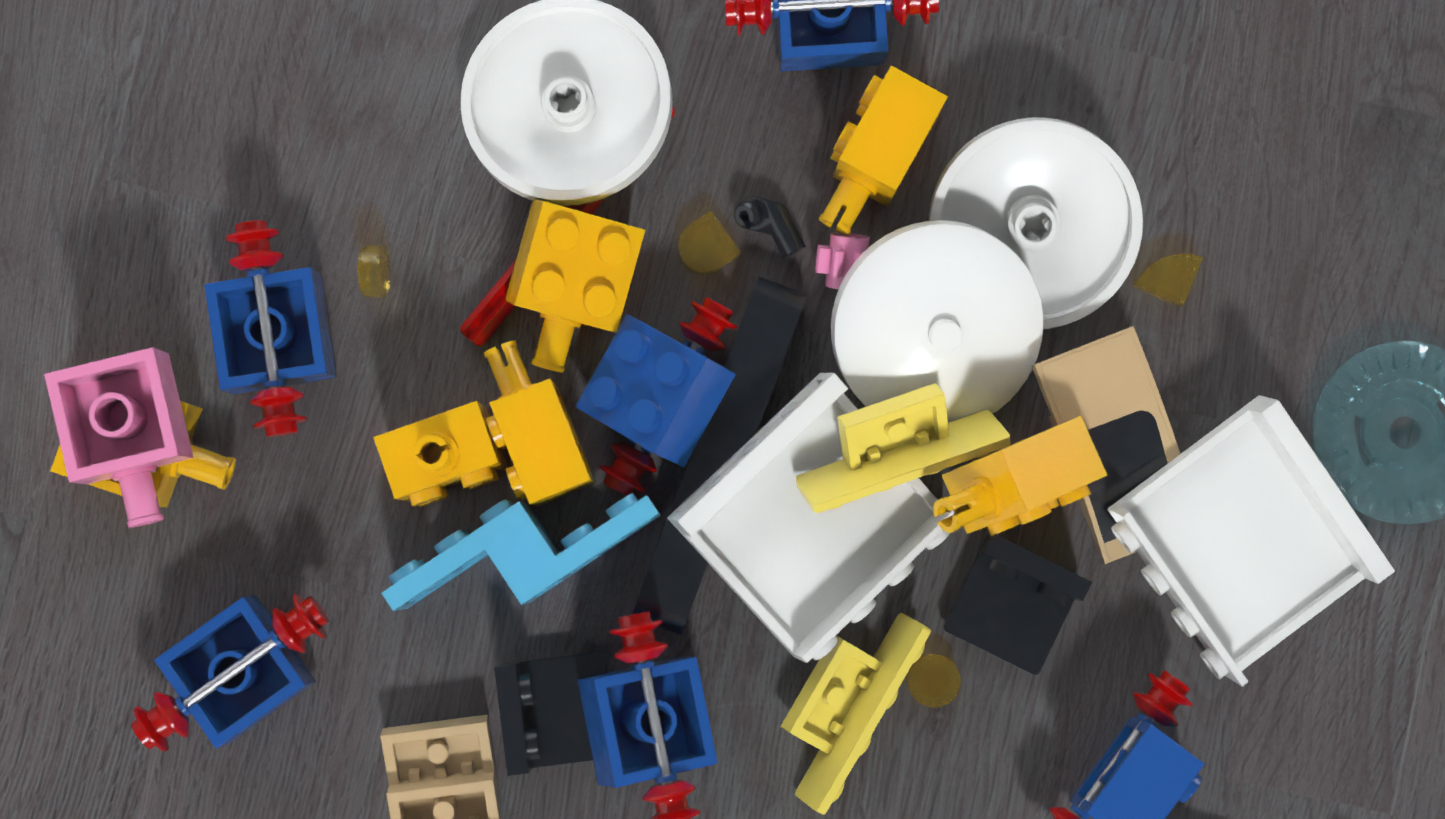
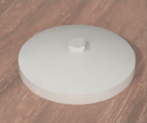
[461,0,673,206]
[929,117,1143,329]
[831,220,1043,423]

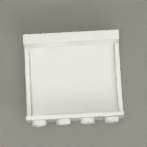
[667,373,954,663]
[1107,395,1395,687]

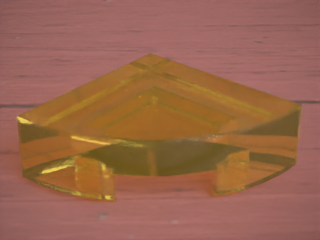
[1132,253,1204,307]

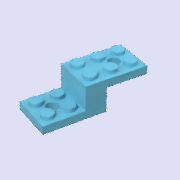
[382,493,661,611]

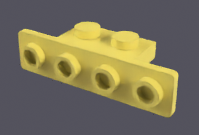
[796,383,1011,513]
[781,613,931,815]

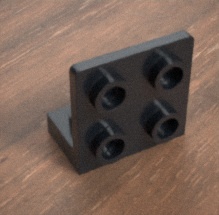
[943,534,1092,675]
[494,651,608,776]

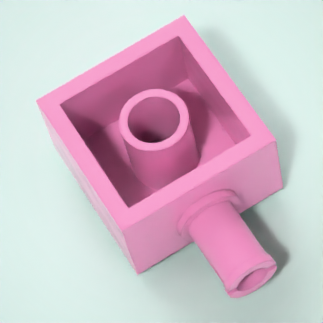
[44,347,193,528]

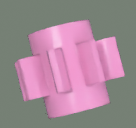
[815,232,870,289]

